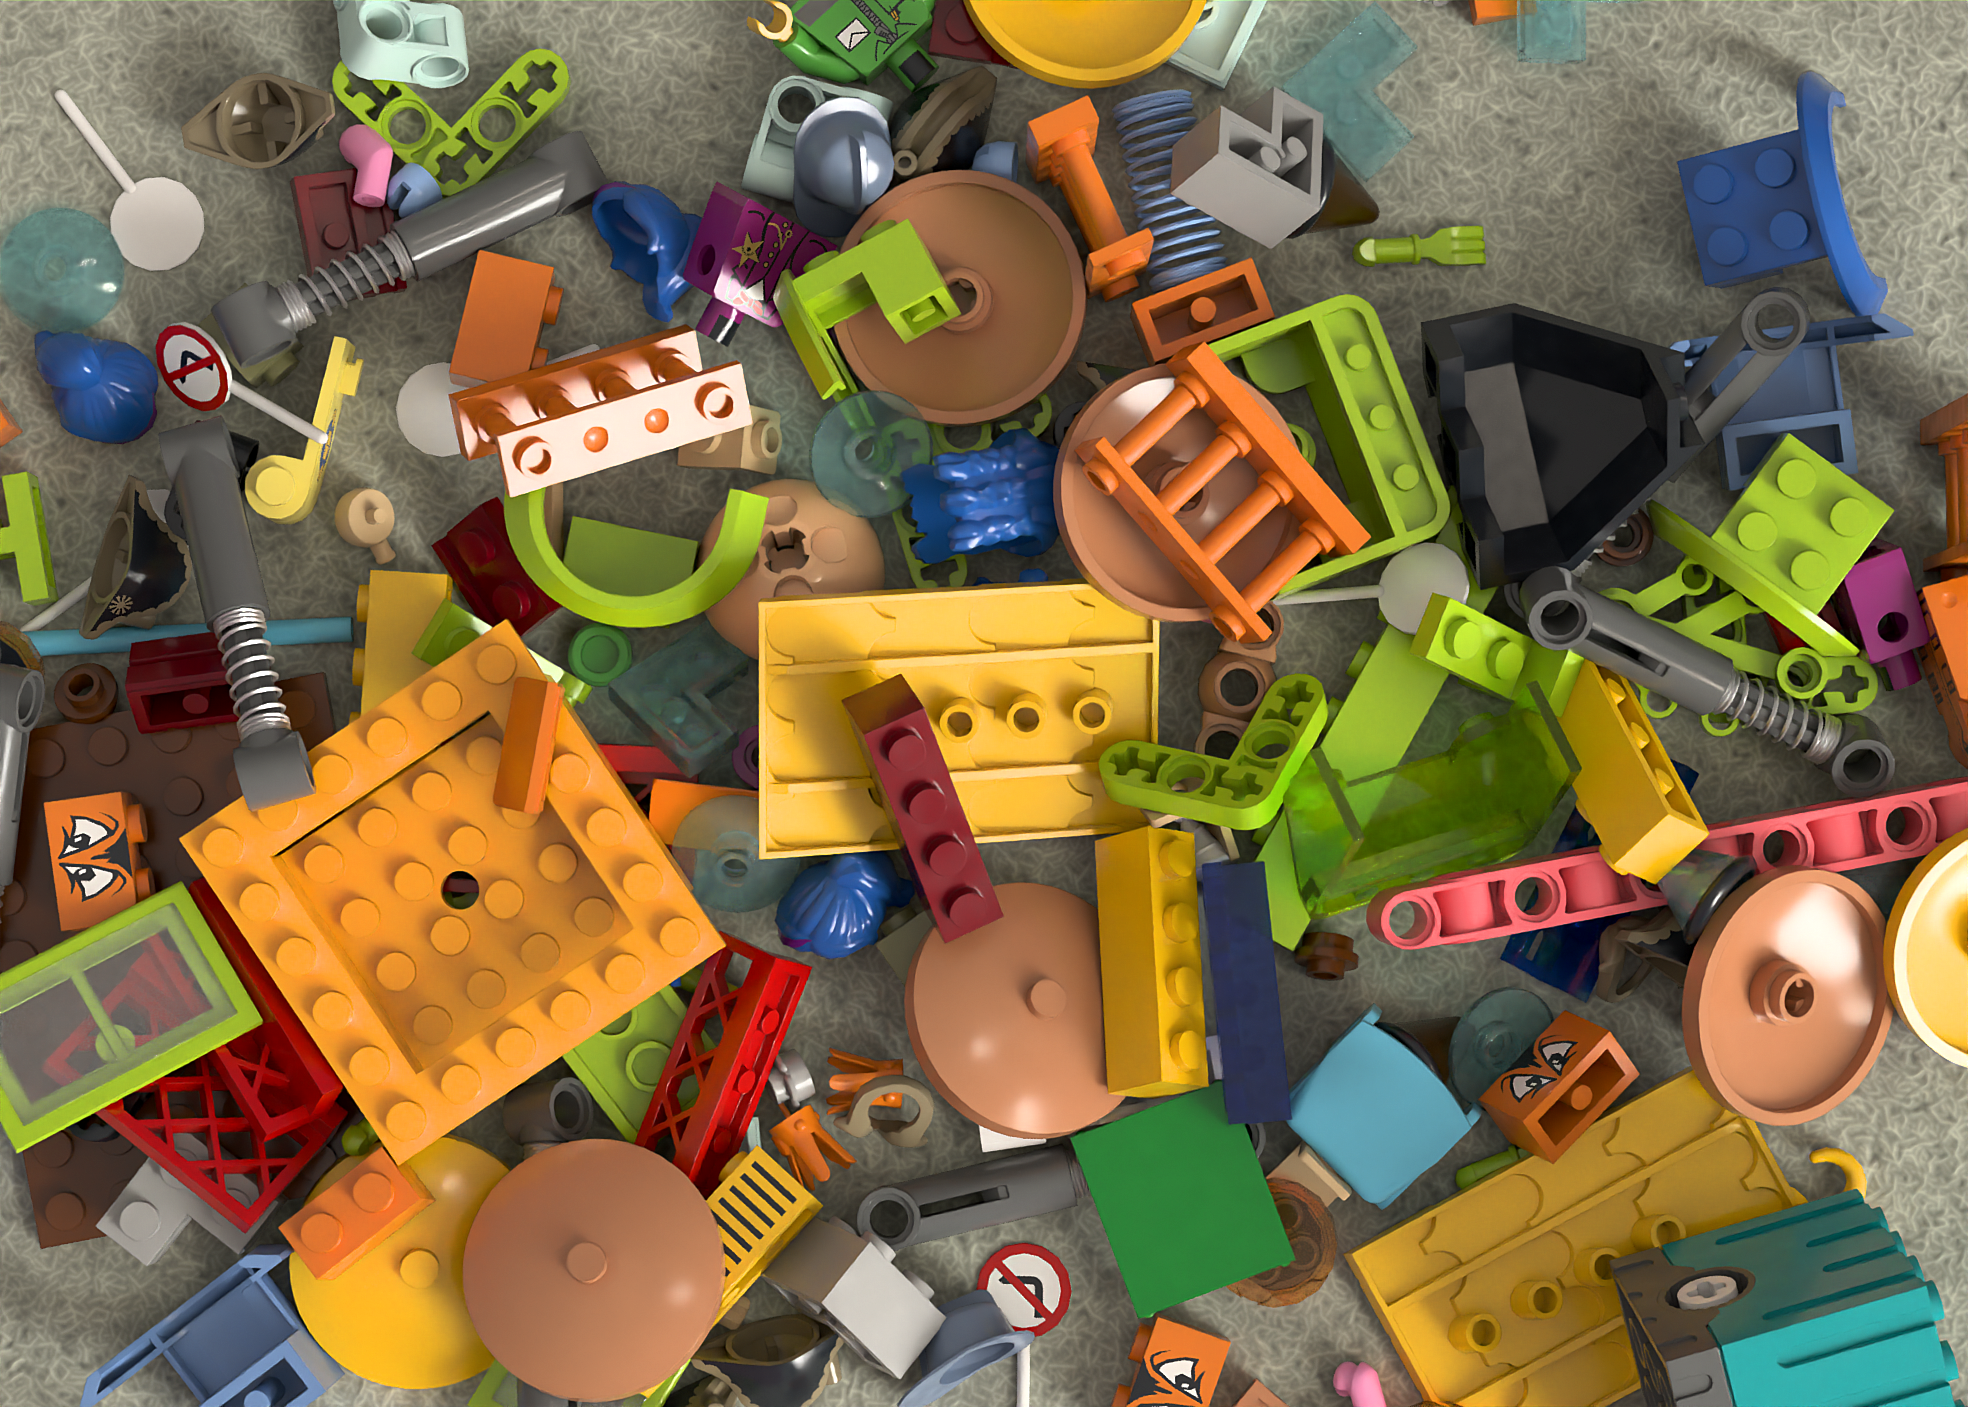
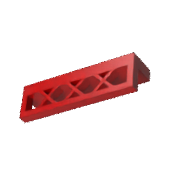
[139,877,344,1143]
[634,931,812,1200]

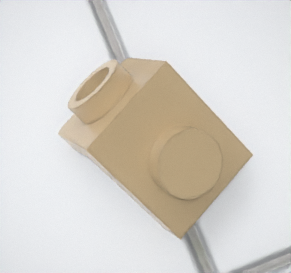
[677,405,782,475]

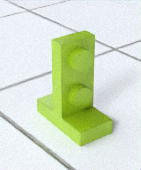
[0,471,59,606]
[1409,592,1585,718]

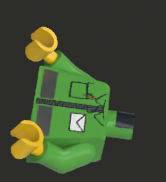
[747,0,939,93]

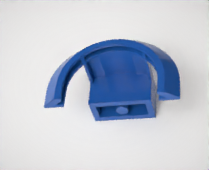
[1677,71,1888,317]

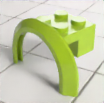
[773,218,962,438]
[1645,433,1895,656]
[504,487,769,629]

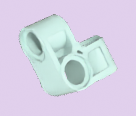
[333,0,469,88]
[741,75,894,203]

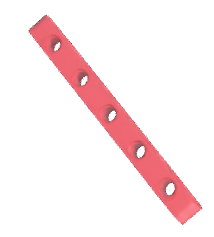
[1366,776,1968,950]

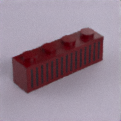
[841,674,1004,944]

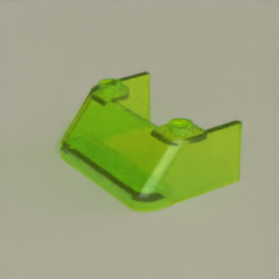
[1283,680,1582,920]

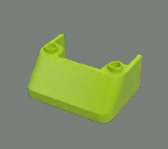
[1208,294,1450,602]

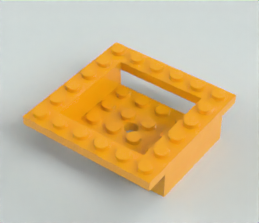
[179,619,727,1166]

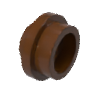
[1594,508,1654,567]
[54,663,119,724]
[1294,932,1359,981]

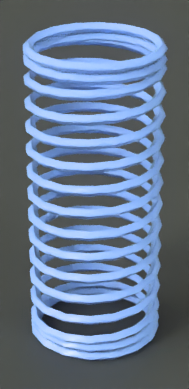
[1112,89,1228,294]

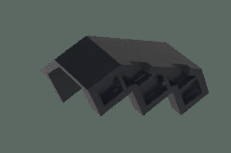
[1421,303,1705,590]

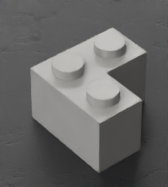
[1170,86,1323,249]
[96,1133,289,1266]
[760,1216,946,1379]

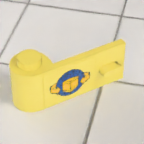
[245,336,364,525]

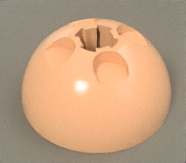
[696,479,885,660]

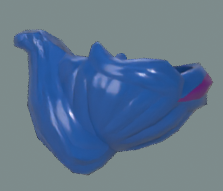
[592,181,702,322]
[34,330,158,444]
[775,850,915,959]

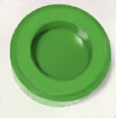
[568,623,633,687]

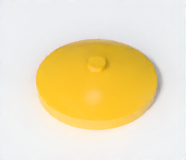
[963,0,1207,89]
[1883,828,1968,1067]
[289,1134,512,1389]

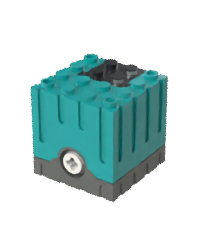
[1609,1188,1965,1407]

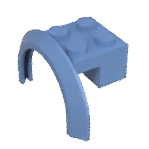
[1667,313,1914,490]
[80,1244,345,1407]

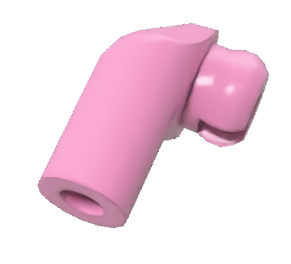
[339,124,393,207]
[1333,1361,1387,1407]

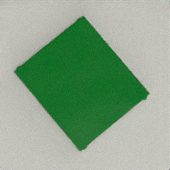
[1070,1079,1296,1319]

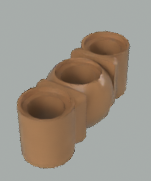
[1193,600,1284,755]

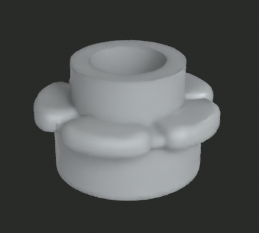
[765,1049,815,1111]

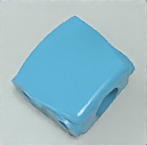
[1276,1003,1482,1210]

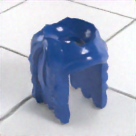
[899,428,1060,564]

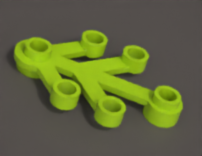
[1598,558,1828,737]

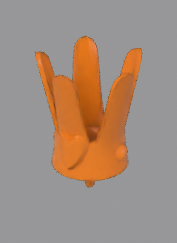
[826,1048,920,1115]
[768,1103,857,1191]

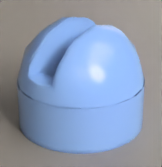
[971,141,1018,183]
[386,163,442,218]

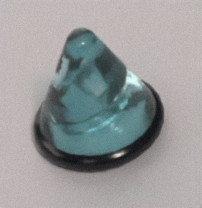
[1657,848,1757,947]

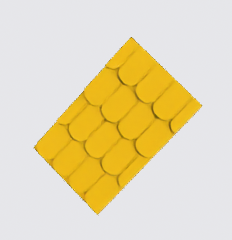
[758,578,1160,859]
[1343,1066,1800,1407]

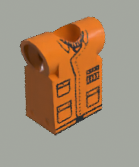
[1916,575,1968,769]

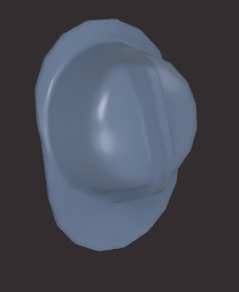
[793,96,895,237]
[897,1289,1035,1407]

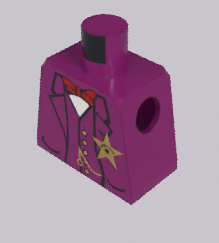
[683,181,837,347]
[1830,537,1930,691]

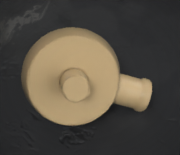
[335,487,396,565]

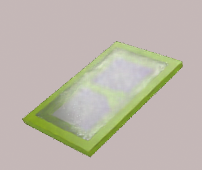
[0,881,263,1154]

